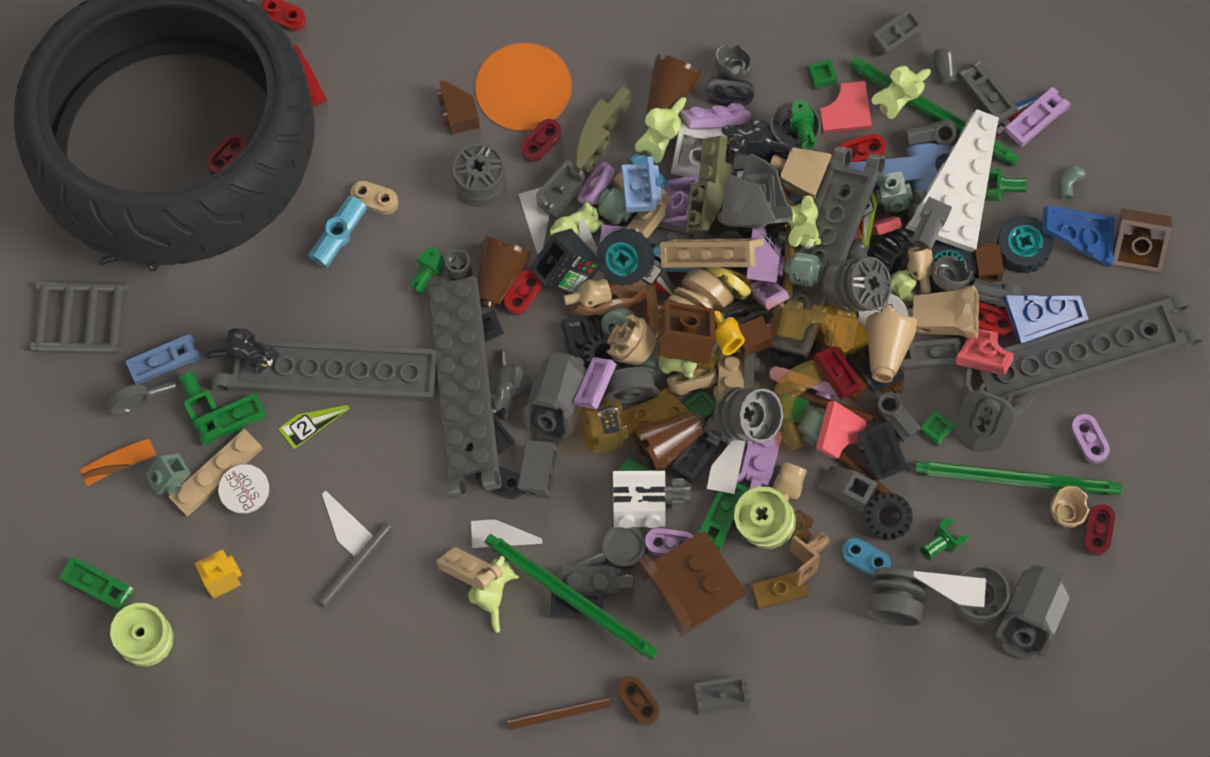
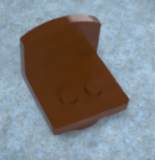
[638,531,745,637]

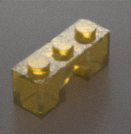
[774,300,858,350]

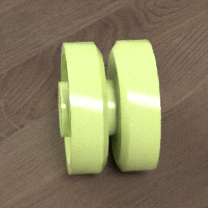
[734,486,796,549]
[110,603,174,667]

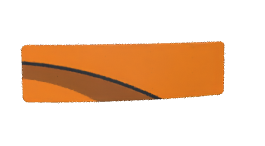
[80,439,156,486]

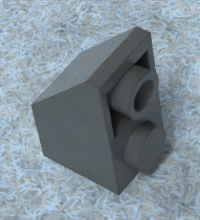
[818,466,877,513]

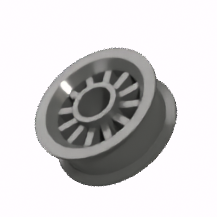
[604,367,660,406]

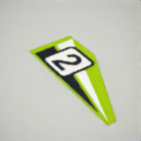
[278,405,350,449]

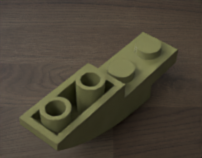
[576,86,632,174]
[686,135,732,233]

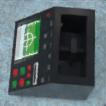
[529,228,603,295]

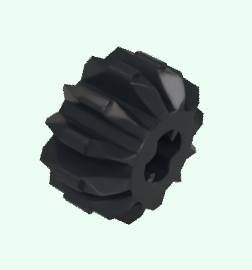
[868,232,909,275]

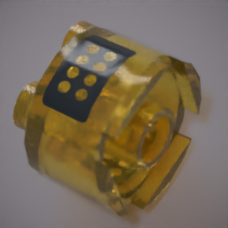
[581,400,629,455]

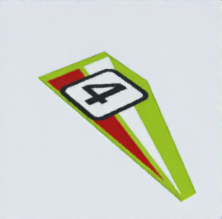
[858,191,877,248]

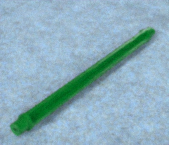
[849,57,1020,166]
[915,461,1122,496]
[484,534,659,660]

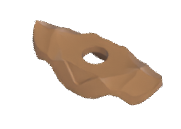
[570,278,653,317]

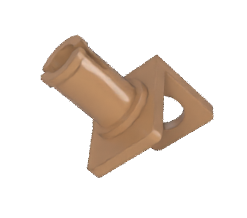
[790,532,830,586]

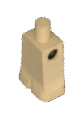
[907,285,979,339]

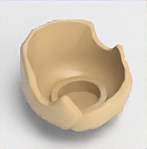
[1050,486,1090,528]

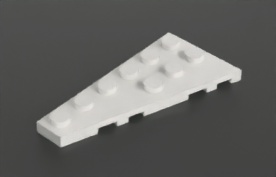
[906,110,998,252]

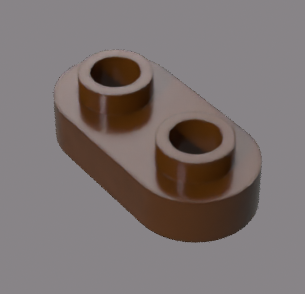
[618,676,660,725]

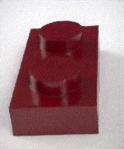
[813,345,863,400]

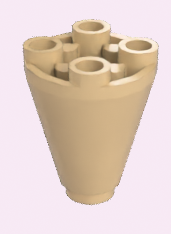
[866,307,917,383]

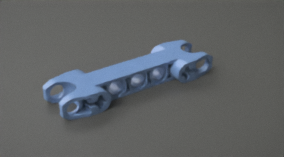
[789,143,953,206]

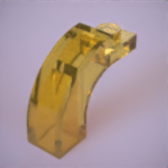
[773,360,822,450]

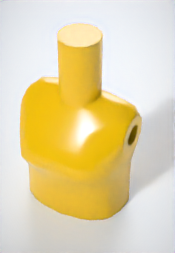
[714,311,745,355]

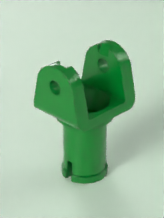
[790,100,817,149]
[985,168,1027,202]
[408,247,445,293]
[178,371,218,421]
[920,517,969,561]

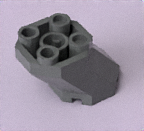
[523,352,587,445]
[996,564,1072,660]

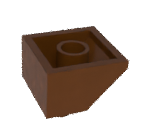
[1113,208,1172,273]
[658,301,716,364]

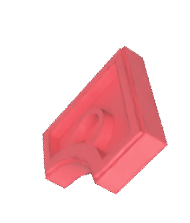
[820,81,872,134]
[854,214,902,239]
[956,328,1013,375]
[816,401,867,458]

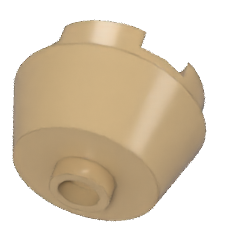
[607,315,656,366]

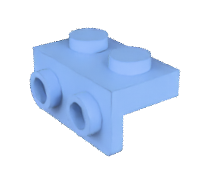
[621,157,661,212]

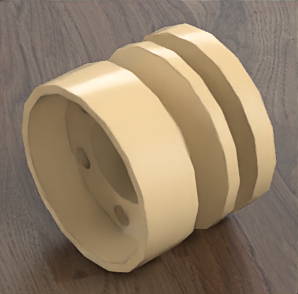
[667,267,734,312]

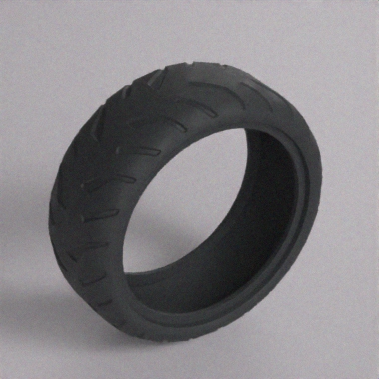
[14,0,315,265]

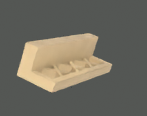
[660,238,764,268]

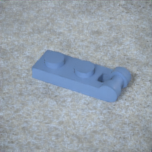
[126,335,201,385]

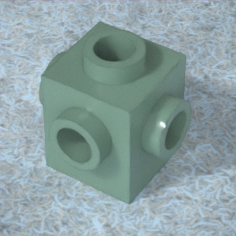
[876,171,913,214]
[145,453,191,494]

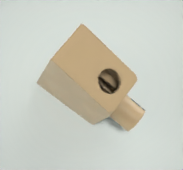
[770,147,832,203]

